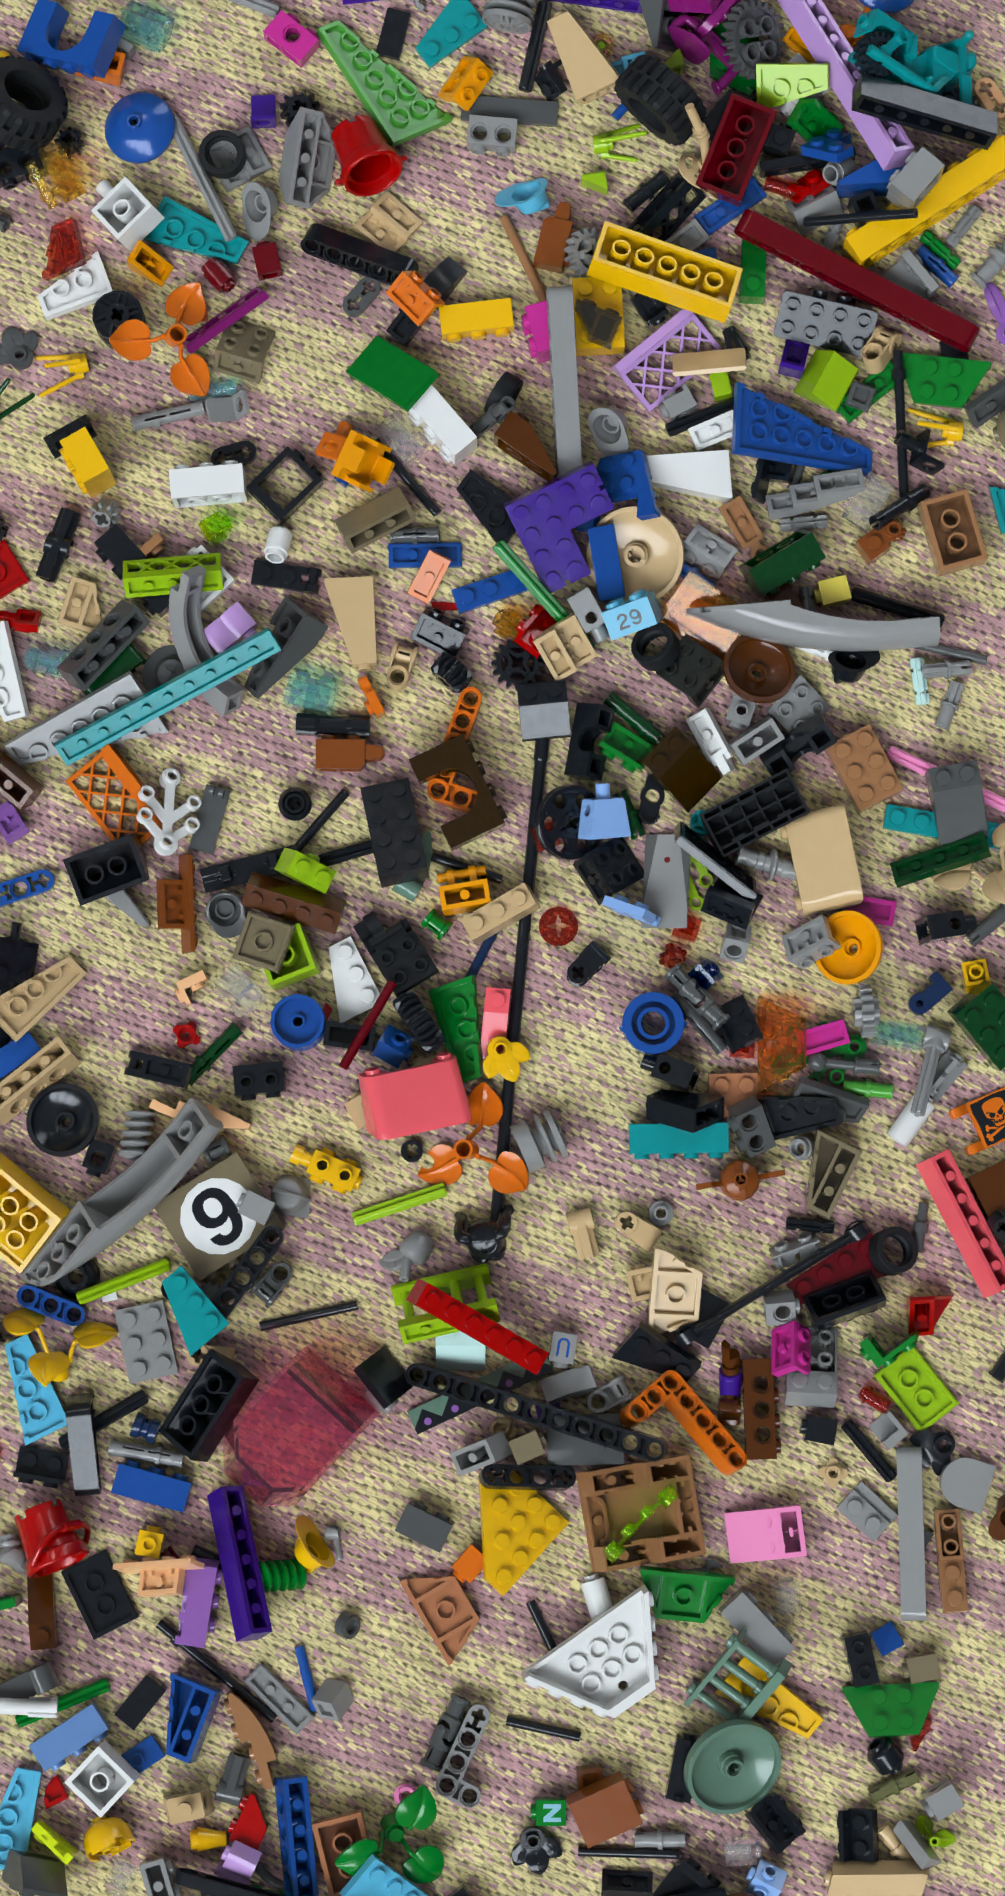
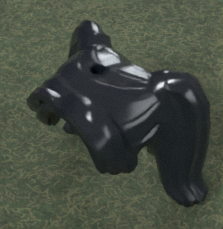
[454,1204,515,1264]

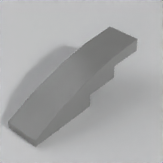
[765,468,866,520]

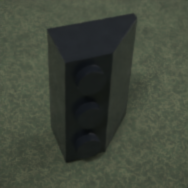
[63,832,149,906]
[802,1270,886,1332]

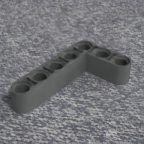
[0,1660,61,1699]

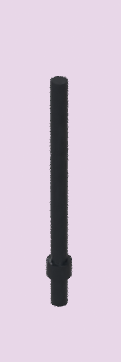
[891,350,909,497]
[156,1619,278,1723]

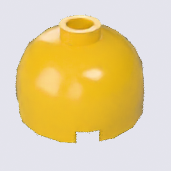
[83,1815,136,1862]

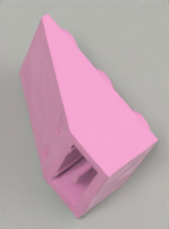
[724,1504,807,1563]

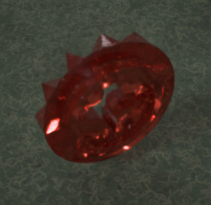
[539,907,578,946]

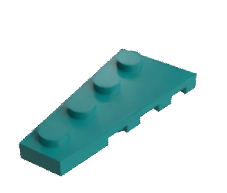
[143,196,249,265]

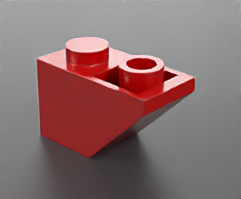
[227,1791,268,1851]

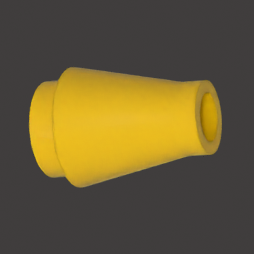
[190,1826,227,1852]

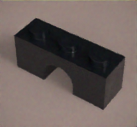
[564,703,615,781]
[759,713,838,776]

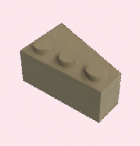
[805,1130,862,1220]

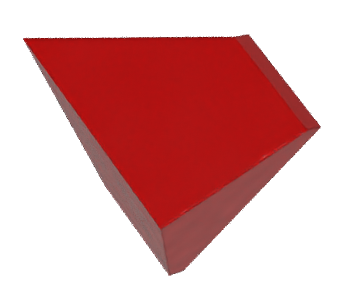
[906,1295,953,1336]

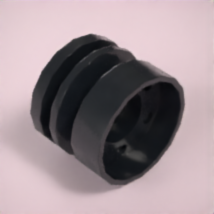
[92,291,147,348]

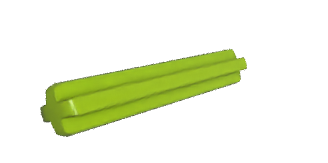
[352,1182,447,1226]
[76,1258,171,1305]

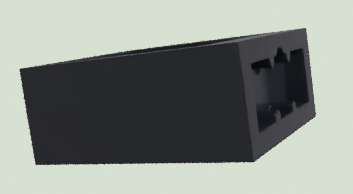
[246,446,323,525]

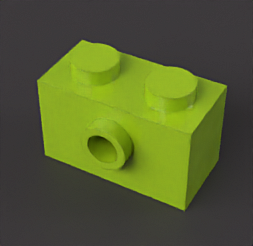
[274,847,336,894]

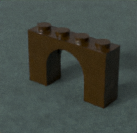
[409,734,507,851]

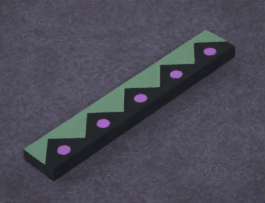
[407,1348,553,1435]

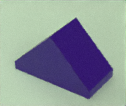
[778,339,810,379]

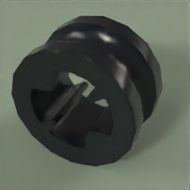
[401,1140,423,1162]

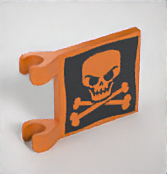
[949,1087,1005,1156]

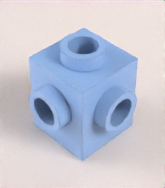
[745,1859,788,1896]

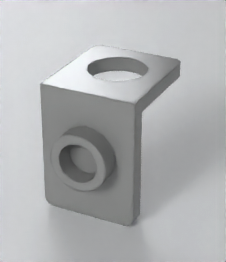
[205,389,250,423]

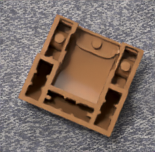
[576,1454,706,1573]

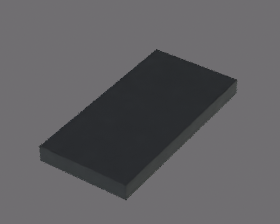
[675,821,757,902]

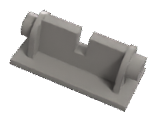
[929,1049,968,1103]
[769,1232,821,1269]

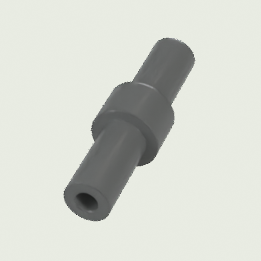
[913,1202,929,1253]

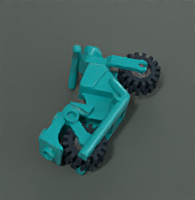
[848,8,980,107]

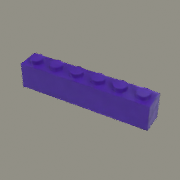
[207,1485,273,1642]

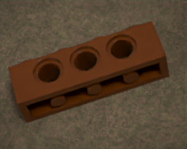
[741,1358,781,1460]

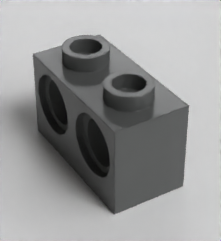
[727,1096,776,1158]

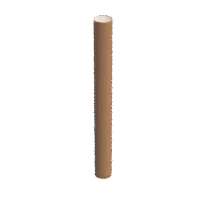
[499,214,547,302]

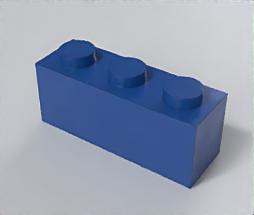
[111,1459,193,1512]

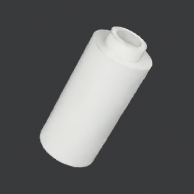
[886,1094,935,1148]
[580,1573,613,1621]

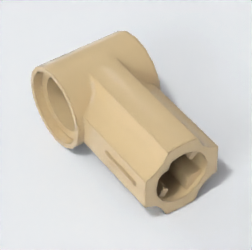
[565,1207,599,1260]

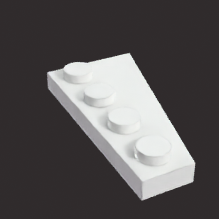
[0,621,30,722]

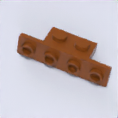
[156,854,198,954]

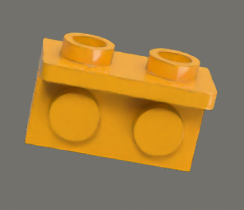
[437,56,493,111]

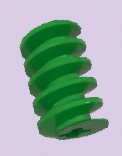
[258,1558,307,1593]

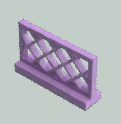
[611,309,722,412]

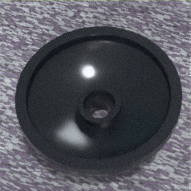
[26,1083,100,1157]

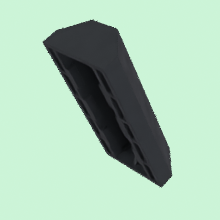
[699,769,810,858]

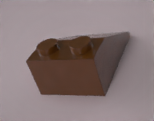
[494,411,557,482]

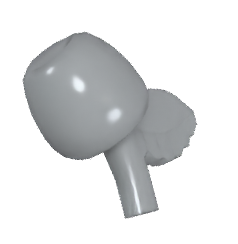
[379,1230,434,1282]

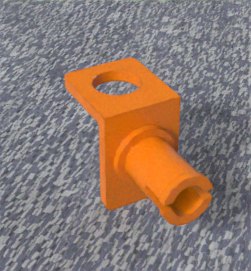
[315,421,353,461]

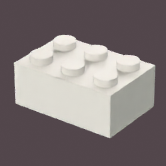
[408,385,478,466]
[169,460,248,508]

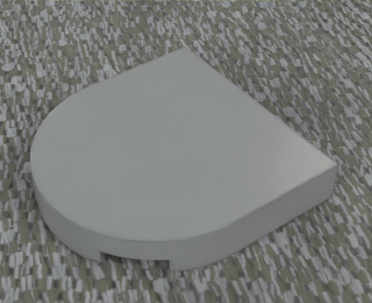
[939,1457,996,1514]

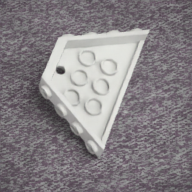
[521,1584,659,1718]

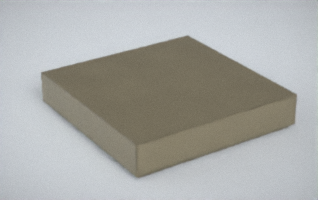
[232,911,296,974]

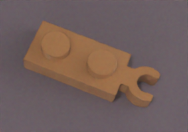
[718,495,768,558]

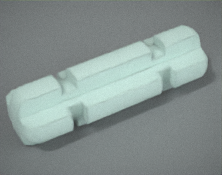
[909,657,930,706]

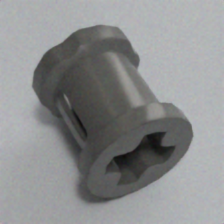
[203,1135,232,1164]

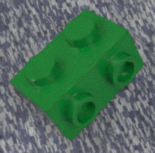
[786,97,844,143]
[598,722,651,773]

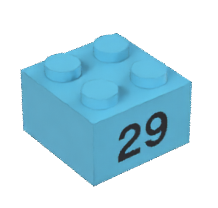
[601,588,663,640]

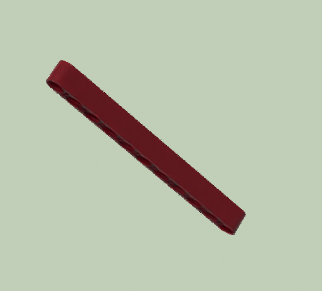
[734,209,980,352]

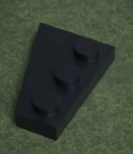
[456,469,516,544]
[756,1094,843,1140]
[612,1322,702,1382]

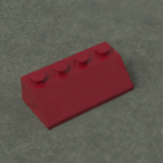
[695,93,777,207]

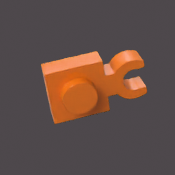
[357,675,386,719]

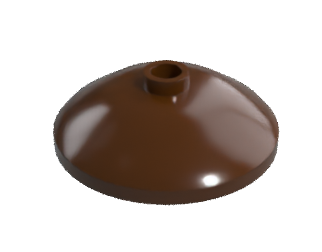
[723,636,796,704]

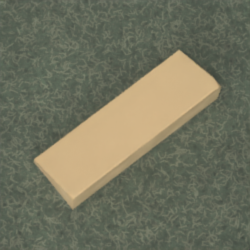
[673,348,747,377]

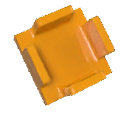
[331,430,395,493]

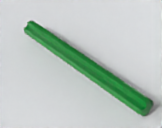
[493,540,595,648]

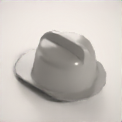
[242,182,278,241]
[588,405,629,457]
[271,1175,312,1218]

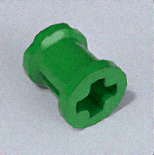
[421,908,453,940]

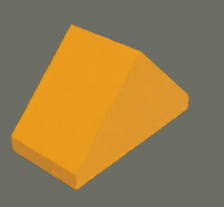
[126,240,174,287]

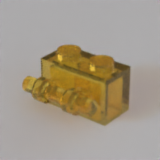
[26,146,86,210]

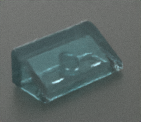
[870,1020,923,1051]

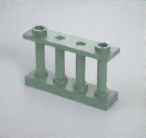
[684,1628,792,1721]

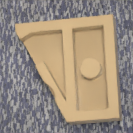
[57,576,101,634]

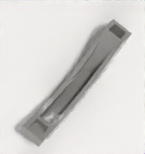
[169,565,244,716]

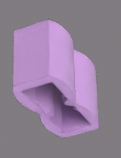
[204,602,258,654]
[214,1840,262,1885]

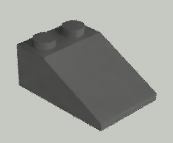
[639,0,685,53]
[925,760,988,845]
[546,1413,624,1465]

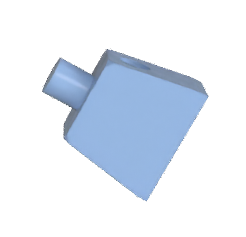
[578,783,631,840]

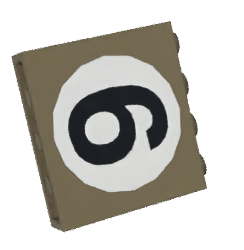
[154,1152,285,1282]

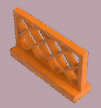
[66,744,162,845]

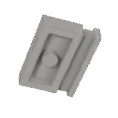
[836,1481,898,1542]

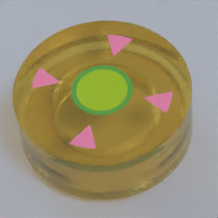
[592,34,613,58]

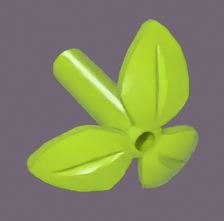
[915,1815,956,1848]

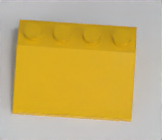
[0,1152,70,1274]

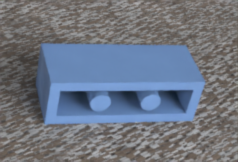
[29,1701,111,1772]

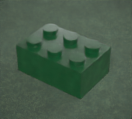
[738,529,826,596]
[947,980,1005,1071]

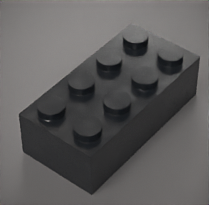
[360,778,430,888]

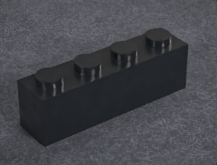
[94,524,170,618]

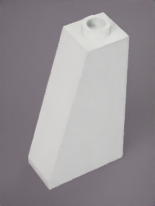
[647,450,732,503]

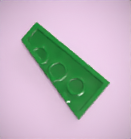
[428,975,483,1083]

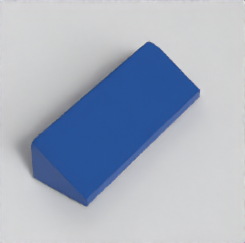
[587,523,626,601]

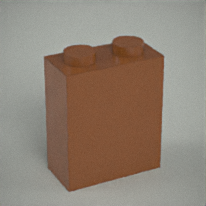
[565,1771,644,1848]

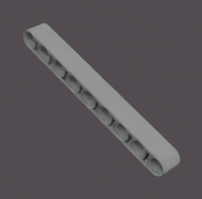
[546,286,582,477]

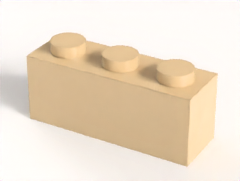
[460,882,541,944]

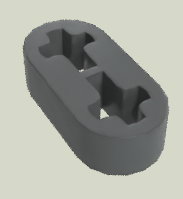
[343,277,380,318]

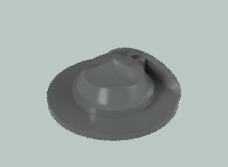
[142,645,186,692]

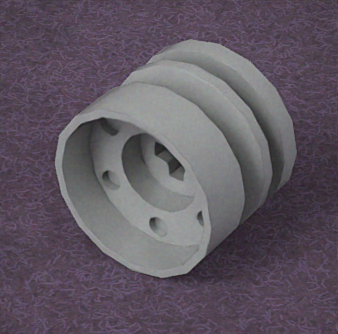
[482,0,537,34]
[509,1110,569,1174]

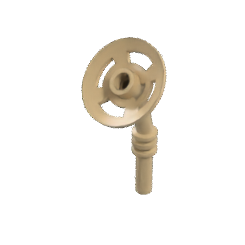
[677,103,710,190]

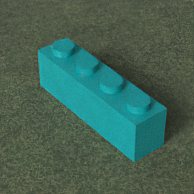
[628,1122,729,1160]

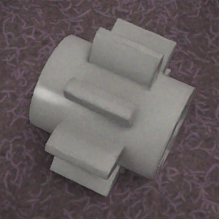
[90,497,121,529]

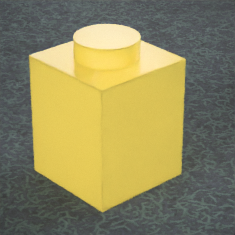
[813,575,852,609]

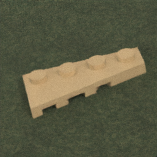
[0,956,87,1042]

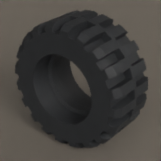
[614,54,707,146]
[0,56,68,151]

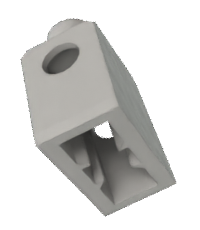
[567,587,610,643]

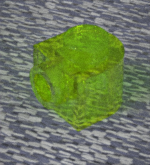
[198,512,233,544]

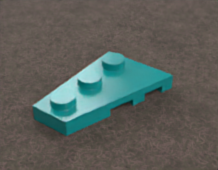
[162,1266,230,1356]

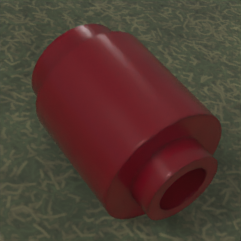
[201,257,237,293]

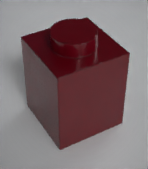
[252,241,283,281]

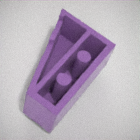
[174,1557,223,1648]

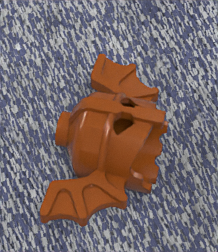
[696,1159,785,1202]

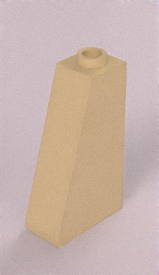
[547,11,620,105]
[324,576,378,672]
[823,1860,928,1896]

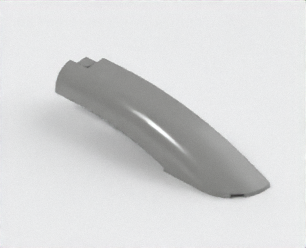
[686,600,940,652]
[20,1098,223,1286]

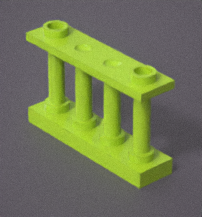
[390,1263,501,1345]

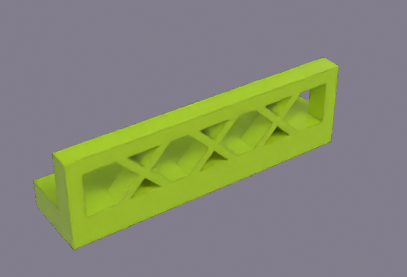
[123,553,223,598]

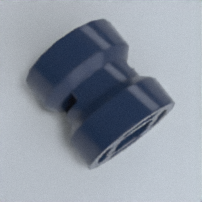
[130,1412,162,1444]

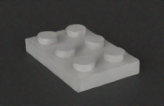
[114,1300,179,1384]

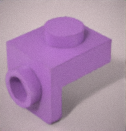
[0,800,30,845]

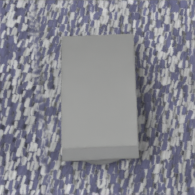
[540,1365,598,1404]

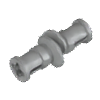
[969,240,1005,290]
[734,847,796,881]

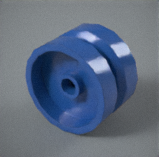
[270,994,327,1051]

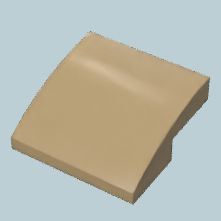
[353,191,423,252]
[532,613,597,681]

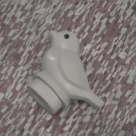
[0,1534,27,1573]

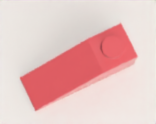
[481,987,511,1063]

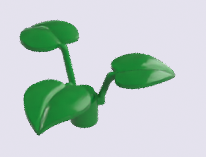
[334,1784,444,1884]

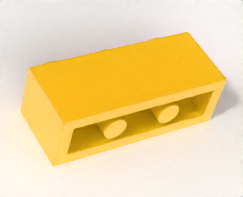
[438,298,514,343]

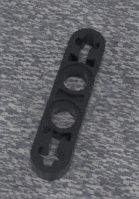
[479,1464,576,1491]

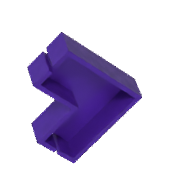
[503,461,614,593]

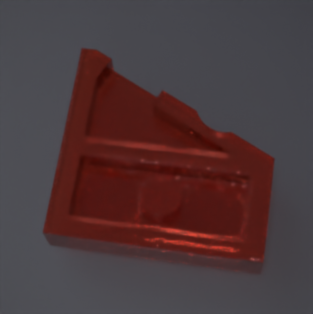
[42,218,87,280]

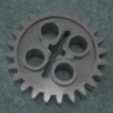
[721,0,786,80]

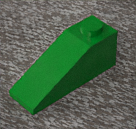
[739,239,766,304]

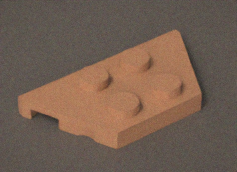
[399,1575,480,1666]

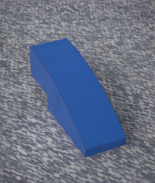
[0,1031,41,1082]

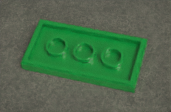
[346,336,439,412]

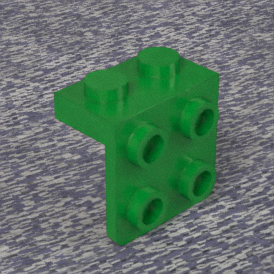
[859,1329,920,1368]

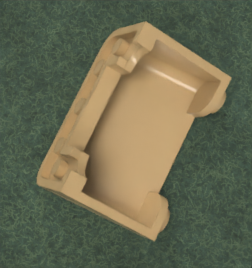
[779,804,863,917]

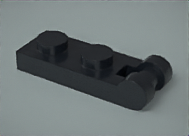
[251,560,322,595]
[124,1050,193,1089]

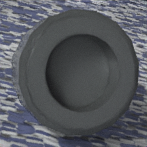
[335,1612,360,1639]

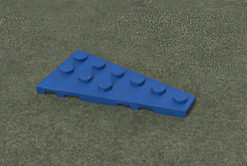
[731,381,872,477]

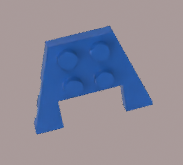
[575,450,661,532]

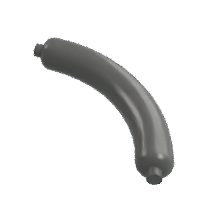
[255,1862,284,1892]

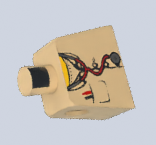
[163,1786,215,1825]

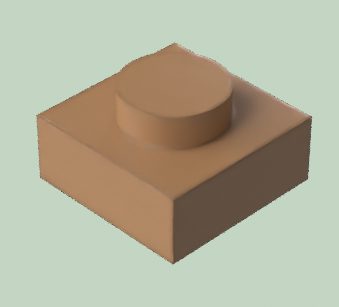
[139,533,166,559]

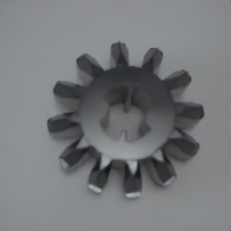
[280,89,320,127]
[431,653,473,693]

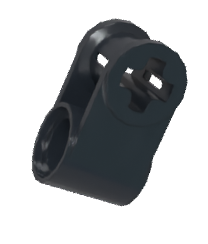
[567,941,611,987]

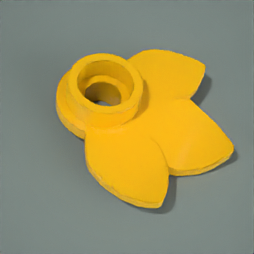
[483,1036,530,1082]

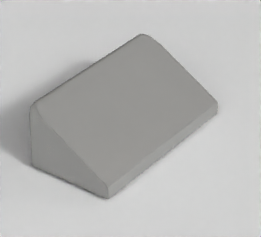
[893,1819,942,1870]

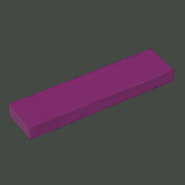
[183,286,269,354]

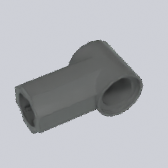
[214,1752,251,1807]

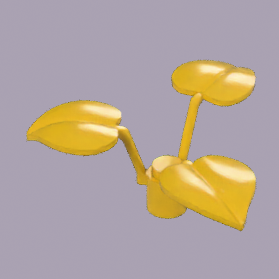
[3,1308,118,1387]

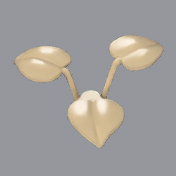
[933,822,1005,904]

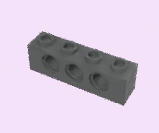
[56,600,150,691]

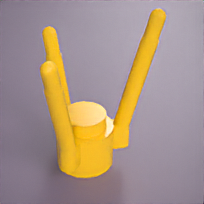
[36,353,89,398]
[907,408,963,448]

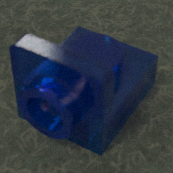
[688,959,723,991]

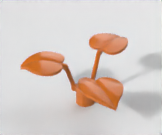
[109,282,210,397]
[417,1082,529,1194]

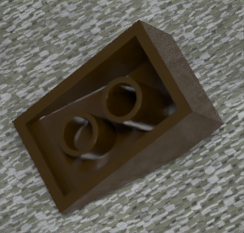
[636,726,722,813]

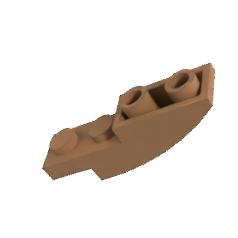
[934,1509,969,1614]
[224,1691,278,1790]

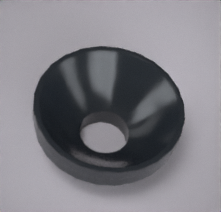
[55,1259,100,1299]

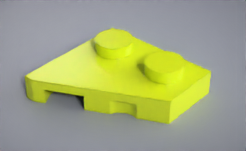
[31,1819,79,1865]

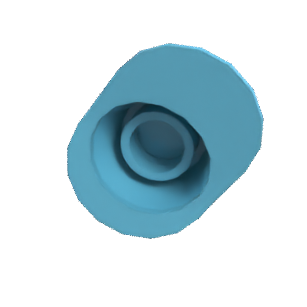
[495,178,550,215]

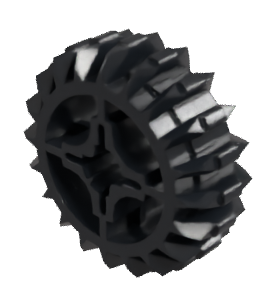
[393,990,445,1053]

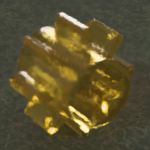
[492,608,522,639]

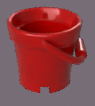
[331,115,407,197]
[14,1499,91,1579]

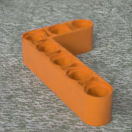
[427,687,482,813]
[619,1370,747,1475]

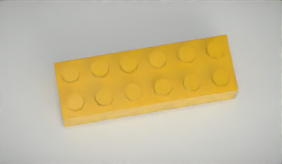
[587,221,743,323]

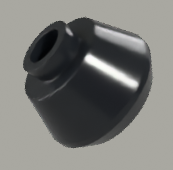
[278,787,312,821]

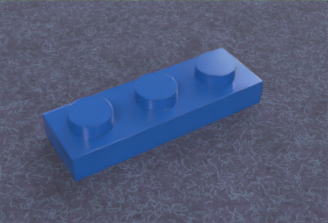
[451,570,528,615]

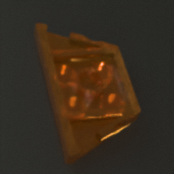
[758,998,806,1093]

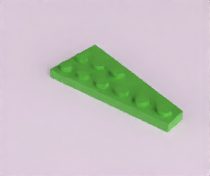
[316,20,453,147]

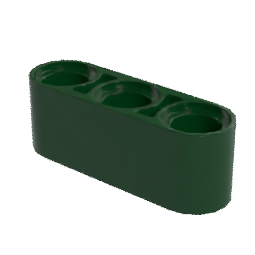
[81,641,147,696]

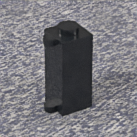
[665,1732,697,1803]

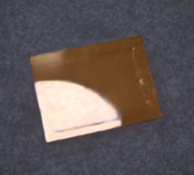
[660,570,740,661]

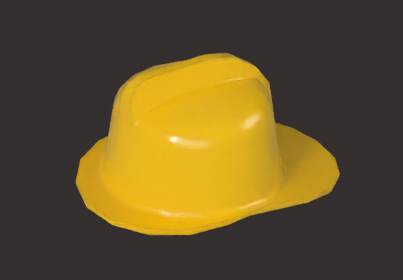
[294,1515,335,1573]

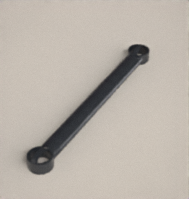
[674,1220,871,1347]

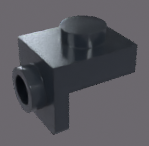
[533,59,568,101]
[629,293,669,326]

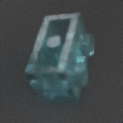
[120,0,175,53]

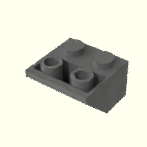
[1,1849,68,1896]

